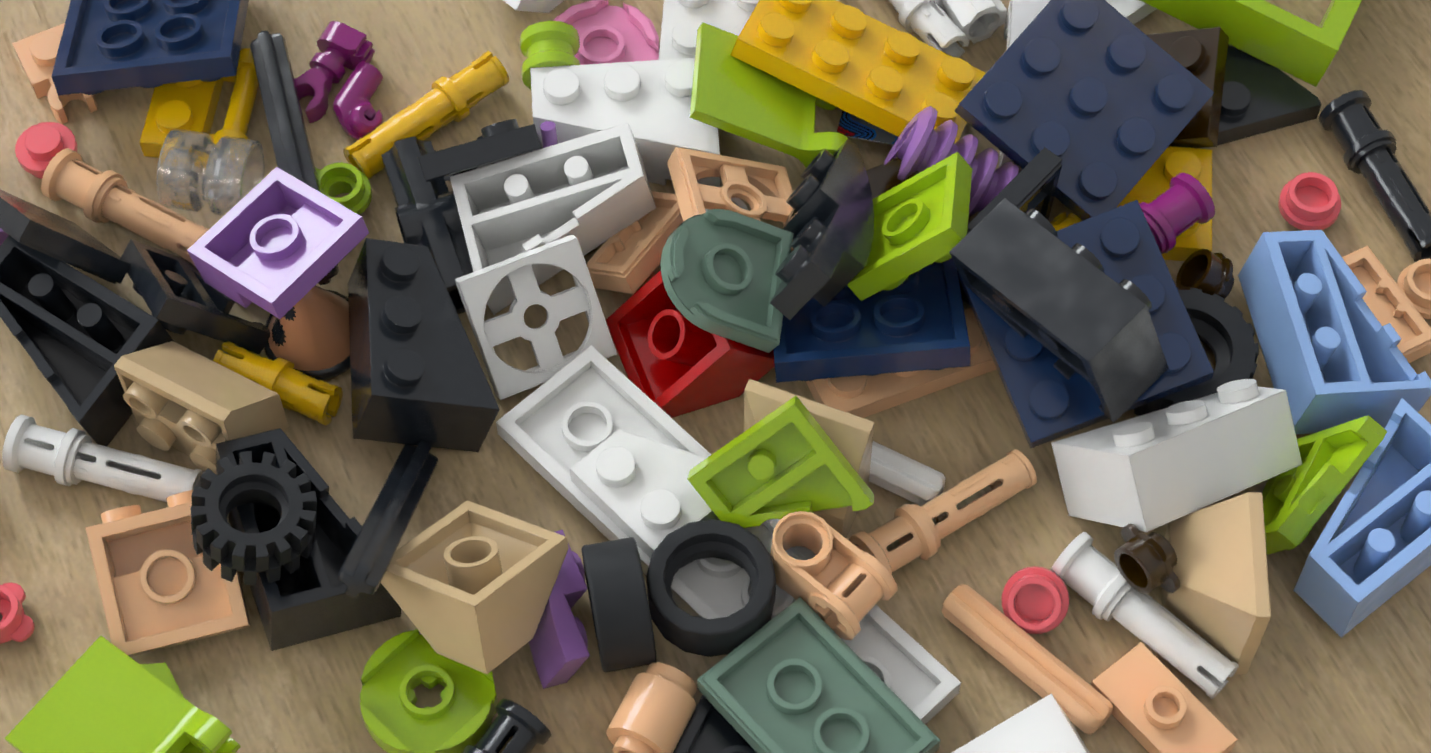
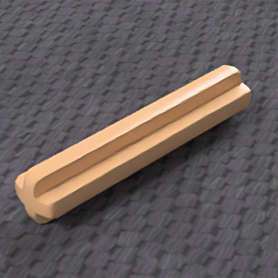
[942,584,1113,735]

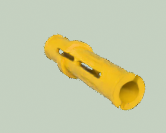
[343,51,509,180]

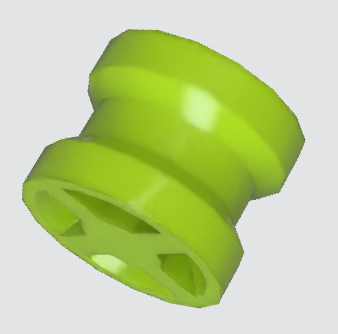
[520,21,581,89]

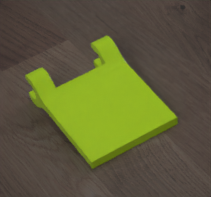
[689,22,848,167]
[5,636,241,753]

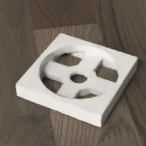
[454,235,617,400]

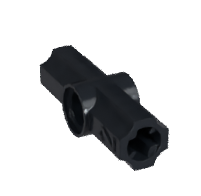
[381,136,473,314]

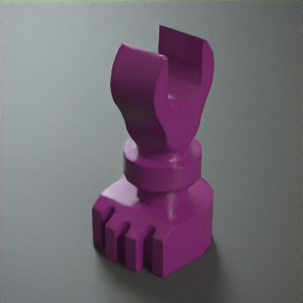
[294,21,375,123]

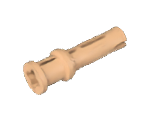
[41,148,209,265]
[849,449,1037,574]

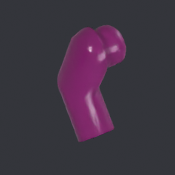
[333,62,383,140]

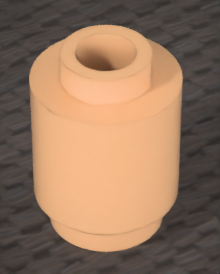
[606,662,697,753]

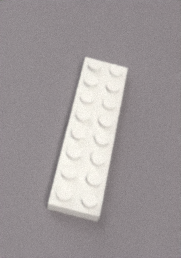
[496,345,961,724]

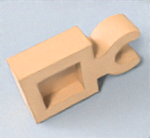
[12,23,98,124]

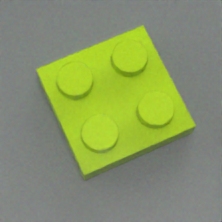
[847,152,972,301]

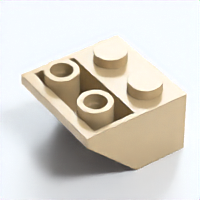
[114,341,289,474]

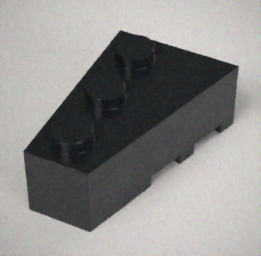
[216,428,401,651]

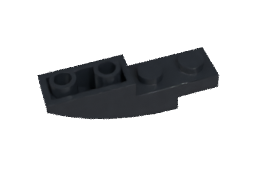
[770,138,874,320]

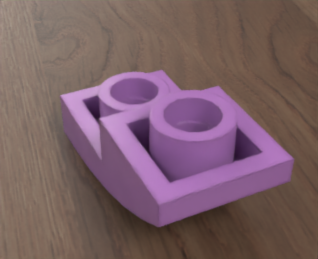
[529,530,590,689]

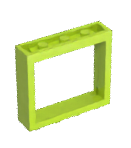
[1140,0,1362,87]

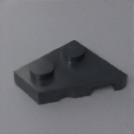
[418,119,542,182]
[121,239,270,354]

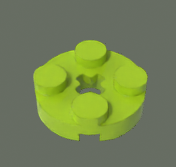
[360,629,498,753]

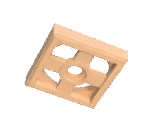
[667,147,794,252]

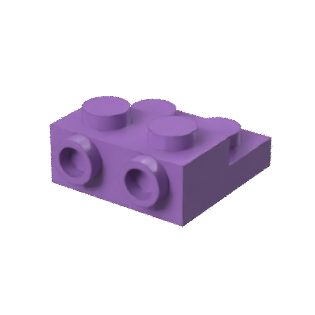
[187,167,369,319]

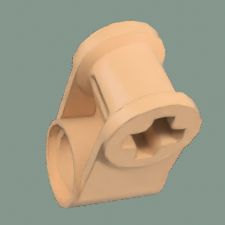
[770,511,898,640]

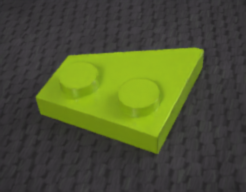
[687,396,874,528]
[1262,415,1387,555]

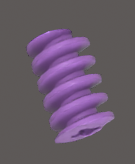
[883,106,1019,218]

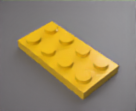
[731,0,986,143]

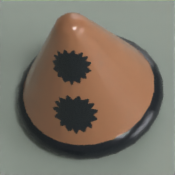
[264,285,351,380]

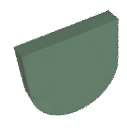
[660,209,793,353]

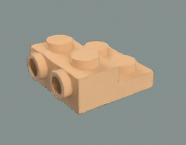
[86,490,251,657]

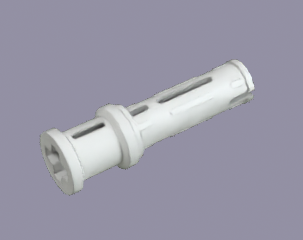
[2,414,204,502]
[1050,532,1239,699]

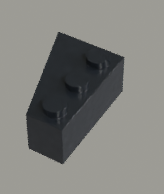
[950,198,1169,422]
[0,235,174,447]
[348,238,500,452]

